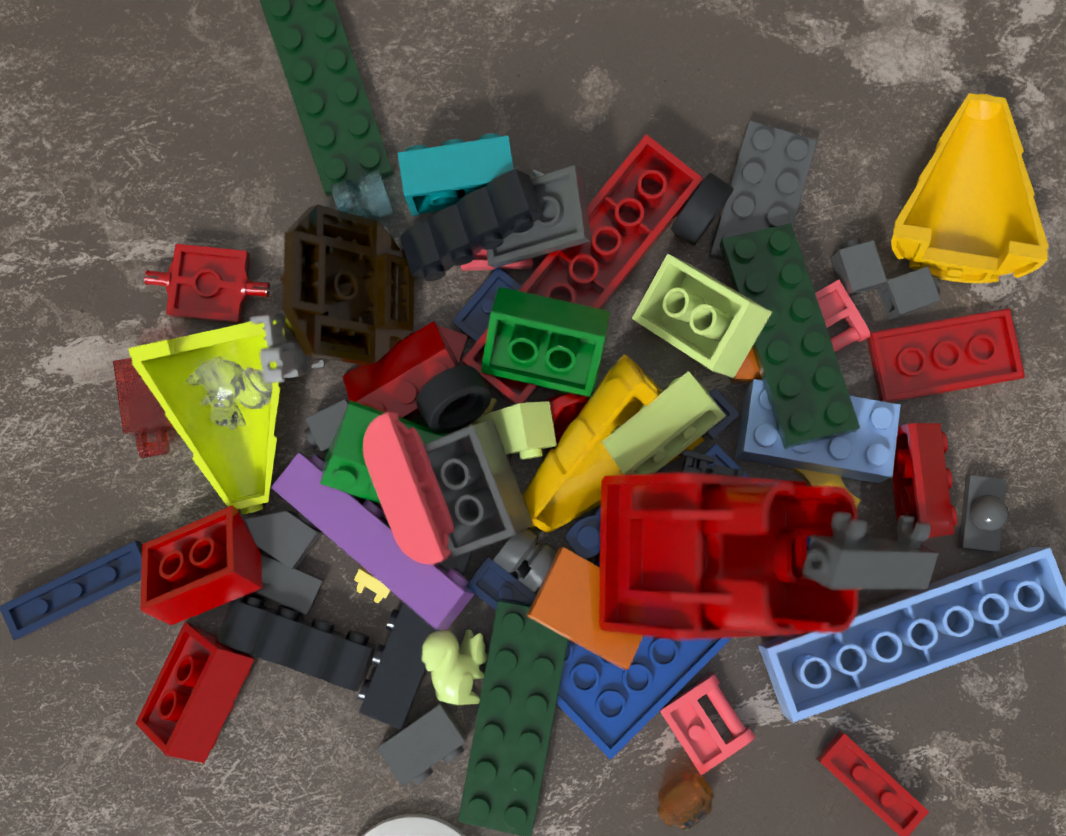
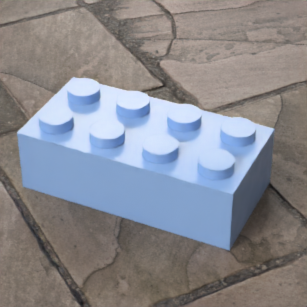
[735,379,901,484]

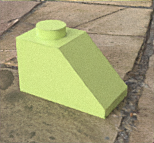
[476,401,557,460]

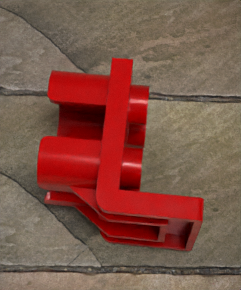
[599,473,858,640]

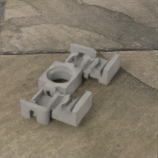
[251,310,325,383]

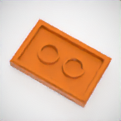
[527,547,643,670]

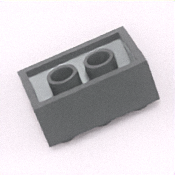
[424,419,533,558]

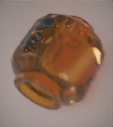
[657,771,714,830]

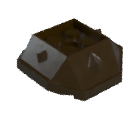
[280,204,414,365]

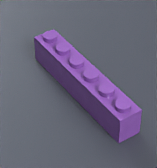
[271,453,474,630]

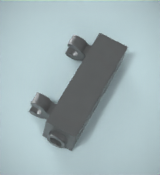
[802,512,938,589]

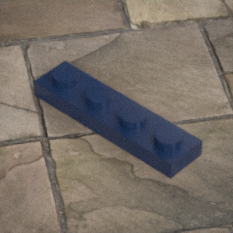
[0,541,142,640]

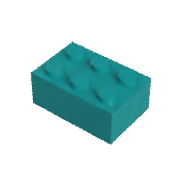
[398,133,514,216]

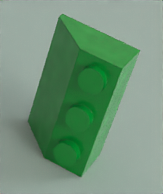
[481,287,610,397]
[320,400,448,504]

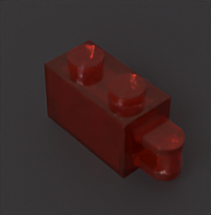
[113,358,175,459]

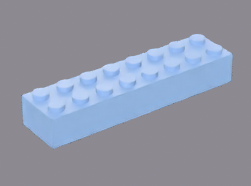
[758,547,1066,722]

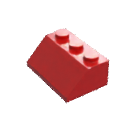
[342,321,460,421]
[891,423,957,538]
[140,505,262,625]
[135,622,254,764]

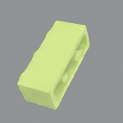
[602,371,726,475]

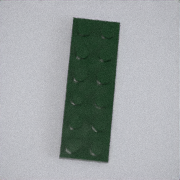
[260,0,394,197]
[719,223,860,449]
[458,599,568,836]

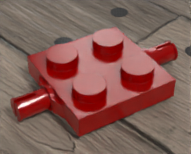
[144,244,271,324]

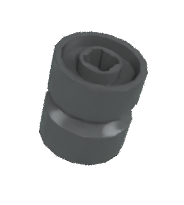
[493,528,558,592]

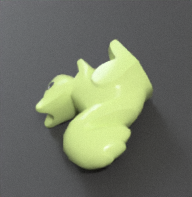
[422,629,488,705]

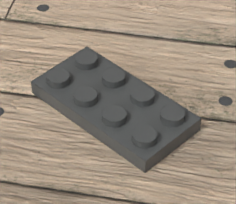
[709,120,818,261]

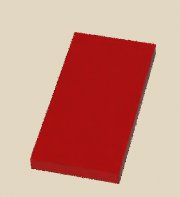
[867,308,1025,403]

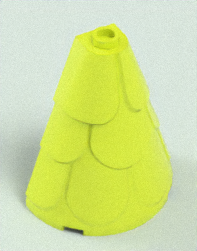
[128,321,285,514]

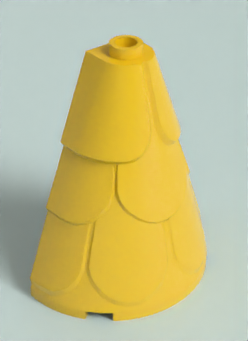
[891,93,1049,283]
[522,354,704,534]

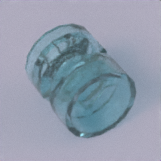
[330,169,394,220]

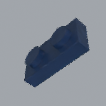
[452,267,522,343]
[466,557,537,610]

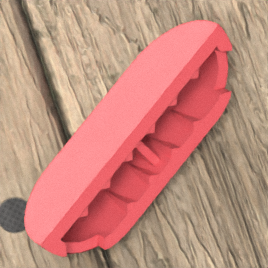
[363,412,454,564]

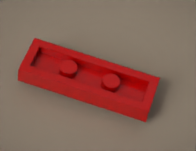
[816,731,929,836]

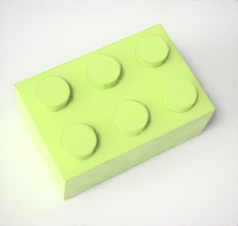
[632,254,772,378]

